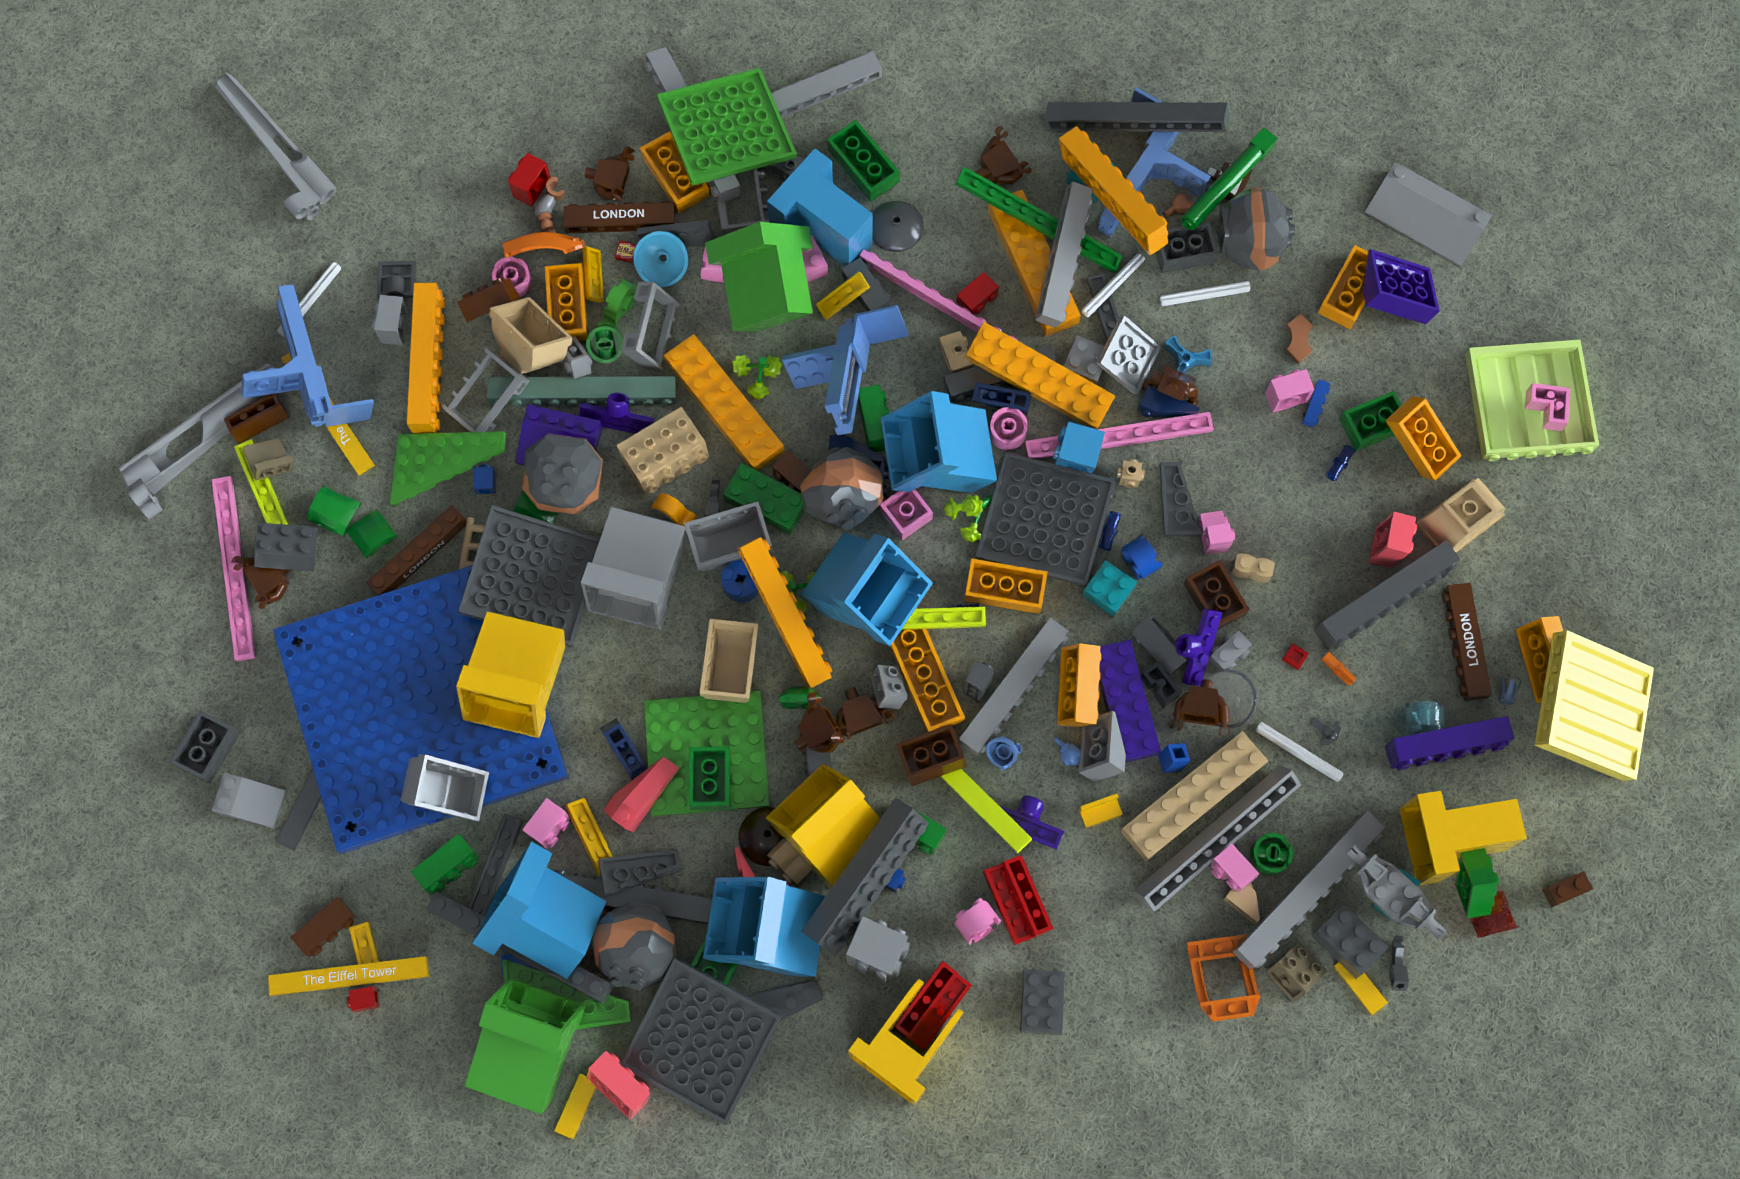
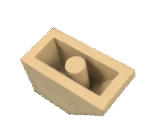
[1223,883,1260,925]

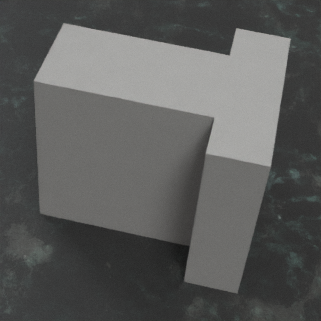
[581,507,687,631]

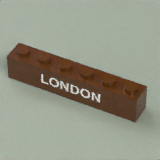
[564,201,675,234]
[366,505,467,596]
[1442,583,1492,701]

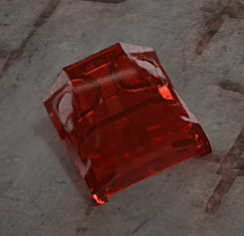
[1470,891,1518,939]

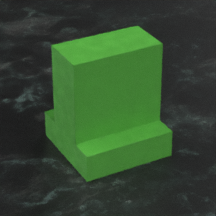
[705,222,813,332]
[465,977,586,1115]

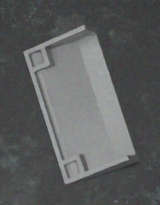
[1365,162,1492,267]

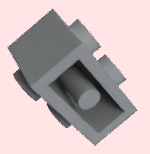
[560,336,592,379]
[1208,631,1252,674]
[871,665,908,709]

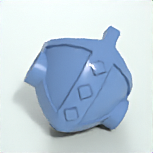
[986,736,1022,770]

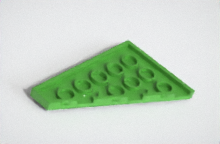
[390,431,507,506]
[502,960,632,1030]

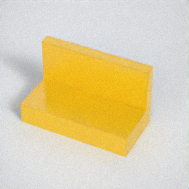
[1079,793,1123,829]

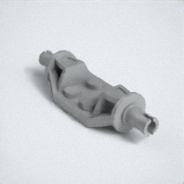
[1346,845,1447,940]

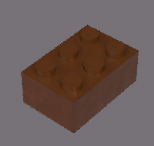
[1184,560,1249,630]
[896,724,967,786]

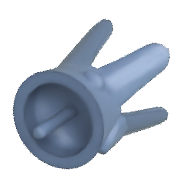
[1499,678,1522,708]

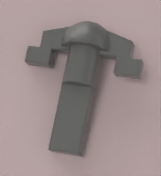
[1310,718,1341,745]

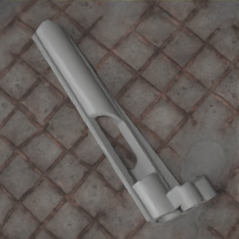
[214,73,337,220]
[119,363,278,520]

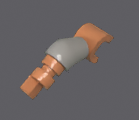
[535,177,565,233]

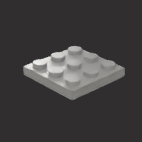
[1096,316,1161,394]

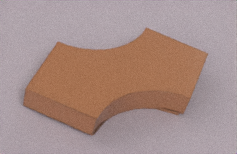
[1286,313,1313,364]

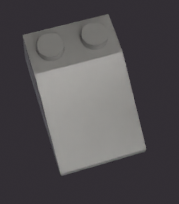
[1079,711,1126,783]
[211,773,286,828]

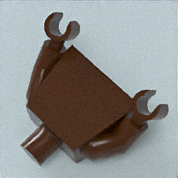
[975,126,1032,184]
[585,146,635,201]
[1142,365,1199,406]
[231,556,292,609]
[1169,679,1231,736]
[836,687,896,739]
[794,691,845,753]

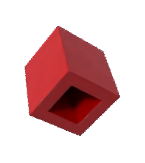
[346,986,379,1013]

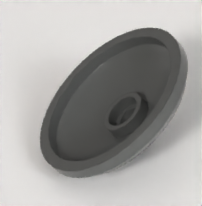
[872,201,924,252]

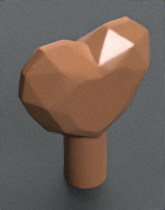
[1163,193,1194,217]

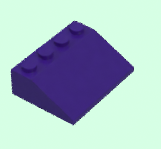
[1363,249,1440,324]
[515,405,603,465]

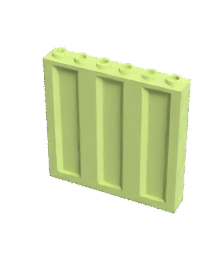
[1465,340,1599,461]

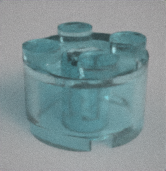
[1405,701,1445,734]

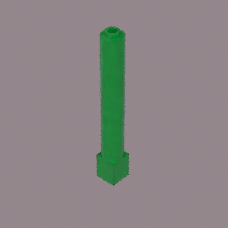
[1181,127,1278,230]

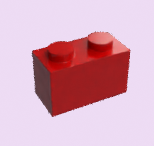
[956,272,999,315]

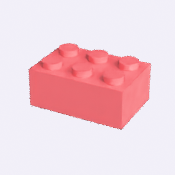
[1369,511,1417,568]
[587,1051,650,1120]

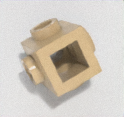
[1117,459,1145,488]

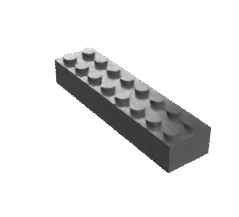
[1315,540,1460,650]
[801,798,929,957]

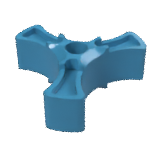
[1164,336,1212,373]

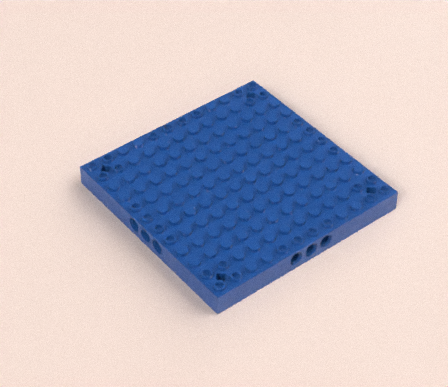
[273,565,569,854]

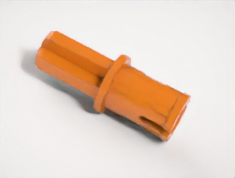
[1321,651,1356,686]

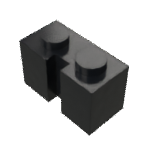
[1141,662,1182,708]

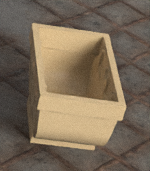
[489,297,572,374]
[1415,478,1505,553]
[700,619,759,703]

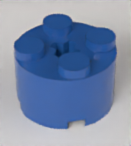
[1120,535,1162,580]
[721,560,758,603]

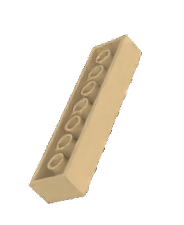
[1120,731,1268,862]

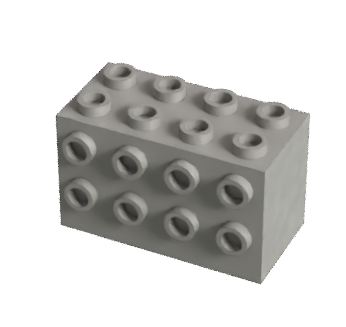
[846,917,910,984]

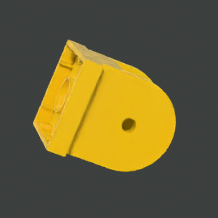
[848,979,964,1106]

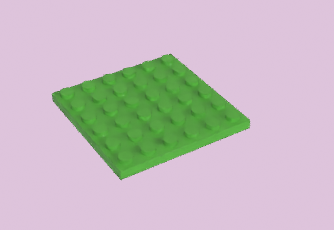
[657,68,797,186]
[644,691,770,817]

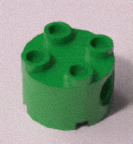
[586,324,624,363]
[1250,833,1293,876]

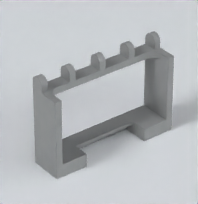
[717,169,769,235]
[621,282,680,372]
[441,347,530,432]

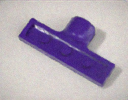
[579,392,655,434]
[1175,609,1222,686]
[983,795,1064,850]

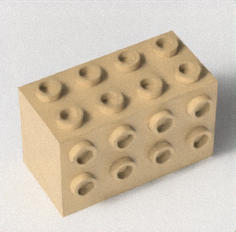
[616,407,710,495]

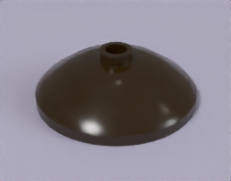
[739,807,787,866]

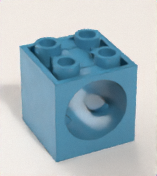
[1053,422,1105,473]

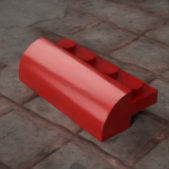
[983,855,1054,946]
[894,961,972,1051]

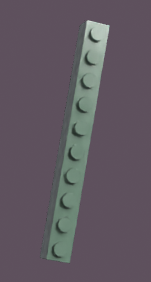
[487,376,677,407]

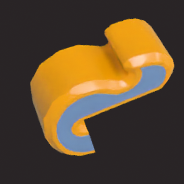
[651,493,698,533]

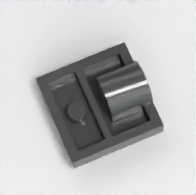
[377,261,416,299]

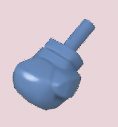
[1054,737,1081,766]

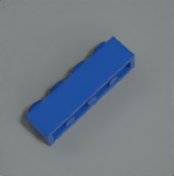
[1302,379,1330,427]

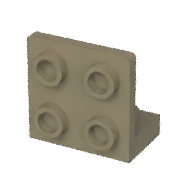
[243,438,294,481]
[1266,942,1326,1003]

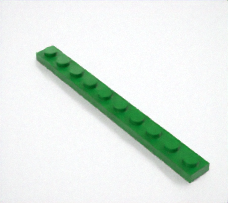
[955,167,1122,273]

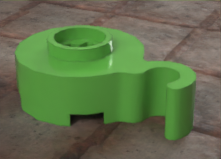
[596,278,637,327]

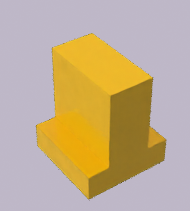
[456,612,565,738]
[766,764,880,889]
[1399,791,1527,885]

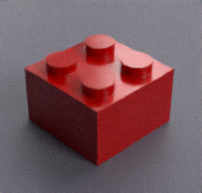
[508,153,551,207]

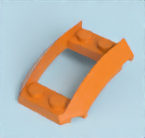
[502,232,586,258]
[1187,934,1261,1022]

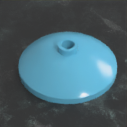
[633,231,689,287]

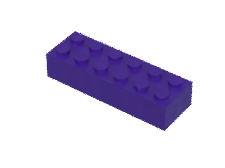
[1099,639,1161,763]
[1385,716,1515,771]

